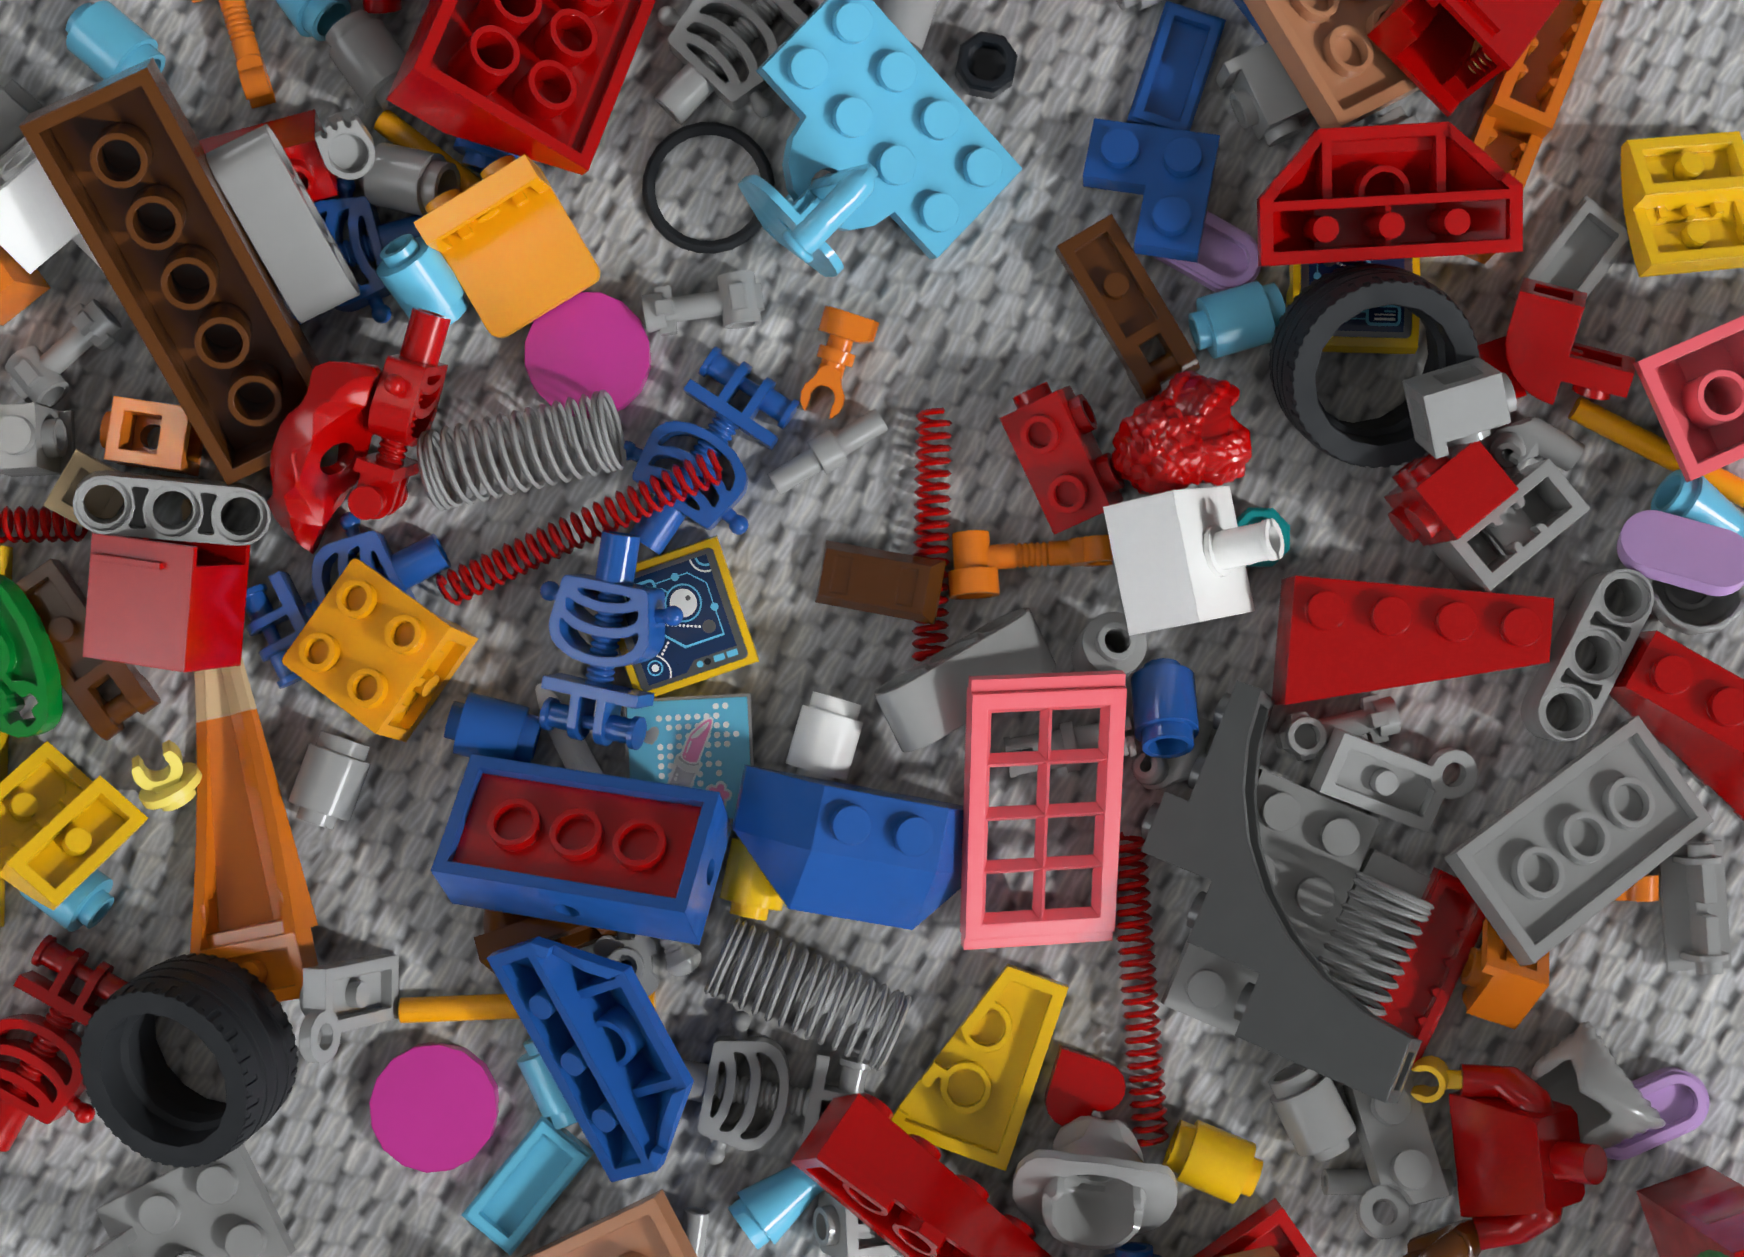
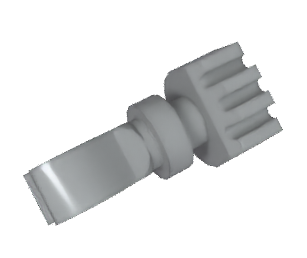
[315,107,375,180]

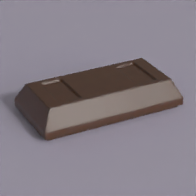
[815,540,946,624]

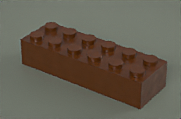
[19,57,320,486]

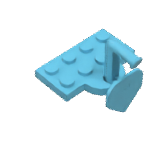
[738,0,1022,277]

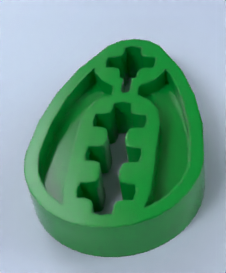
[0,574,63,738]

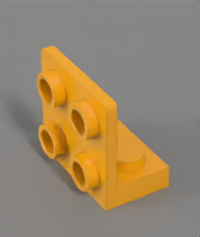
[282,559,478,742]

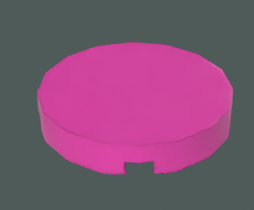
[525,292,651,419]
[369,1042,499,1173]

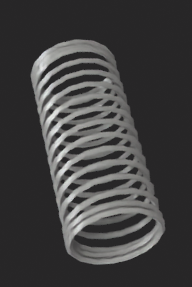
[417,390,626,511]
[1317,871,1434,1016]
[704,918,912,1072]

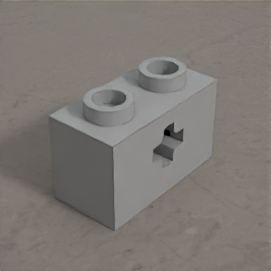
[1429,458,1591,592]

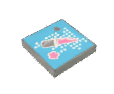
[623,693,755,822]

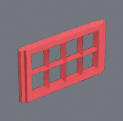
[960,670,1127,950]

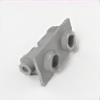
[1658,840,1732,975]

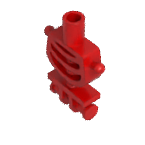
[348,307,451,520]
[0,935,128,1152]

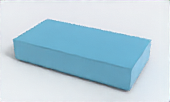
[461,1116,594,1256]

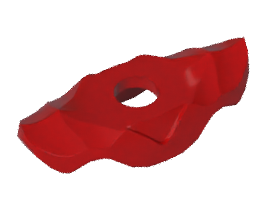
[267,361,382,555]

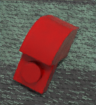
[1505,277,1636,405]

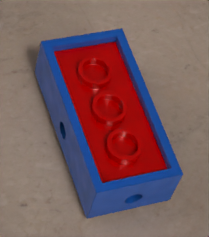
[431,754,732,945]

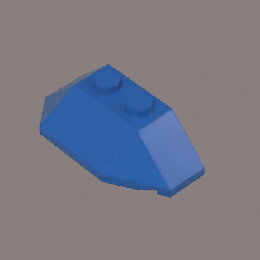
[732,765,989,930]
[487,936,694,1182]

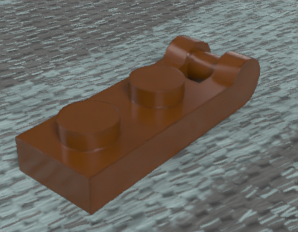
[1055,214,1200,401]
[16,559,161,741]

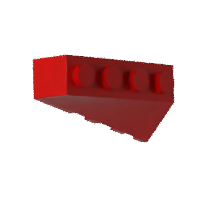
[1609,630,1744,821]
[791,1093,1052,1257]

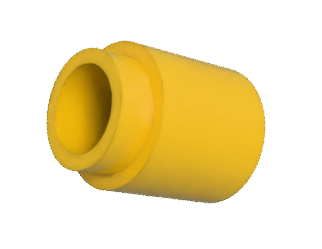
[719,838,783,921]
[1162,1119,1263,1204]

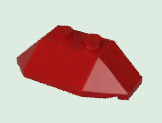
[1257,121,1523,266]

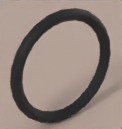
[642,122,775,254]

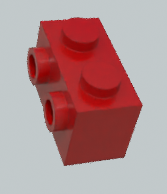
[1384,441,1519,546]

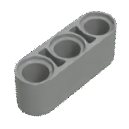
[206,124,361,323]
[73,470,271,546]
[1520,568,1654,741]
[874,608,1056,753]

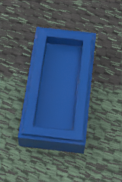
[1126,0,1226,131]

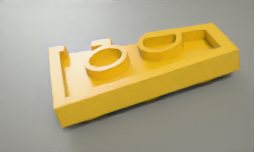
[891,964,1069,1171]

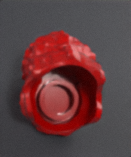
[1112,370,1252,495]

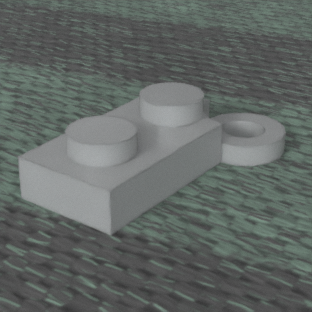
[1309,727,1478,833]
[299,954,399,1064]
[1343,1070,1450,1240]

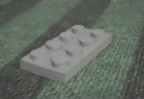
[1444,715,1714,967]
[1161,769,1380,1036]

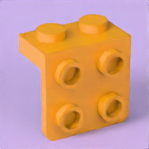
[413,154,601,338]

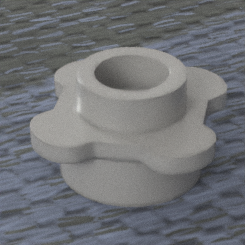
[593,935,659,996]

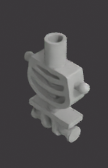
[654,0,824,125]
[682,1011,872,1165]

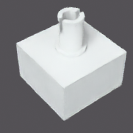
[0,137,104,274]
[1103,486,1284,636]

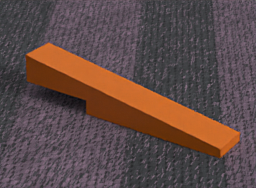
[1464,0,1603,264]

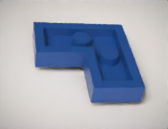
[1083,118,1220,263]

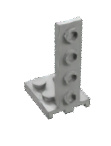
[84,1144,296,1257]

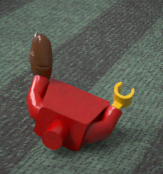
[1402,1055,1608,1257]

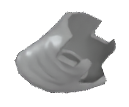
[1530,1021,1666,1149]

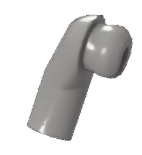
[1487,417,1585,471]

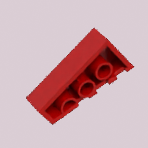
[1272,575,1554,705]

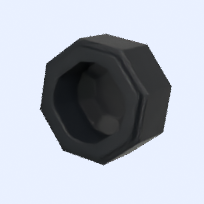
[955,31,1018,99]

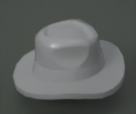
[1013,1116,1178,1250]

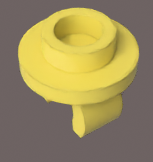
[132,740,202,811]

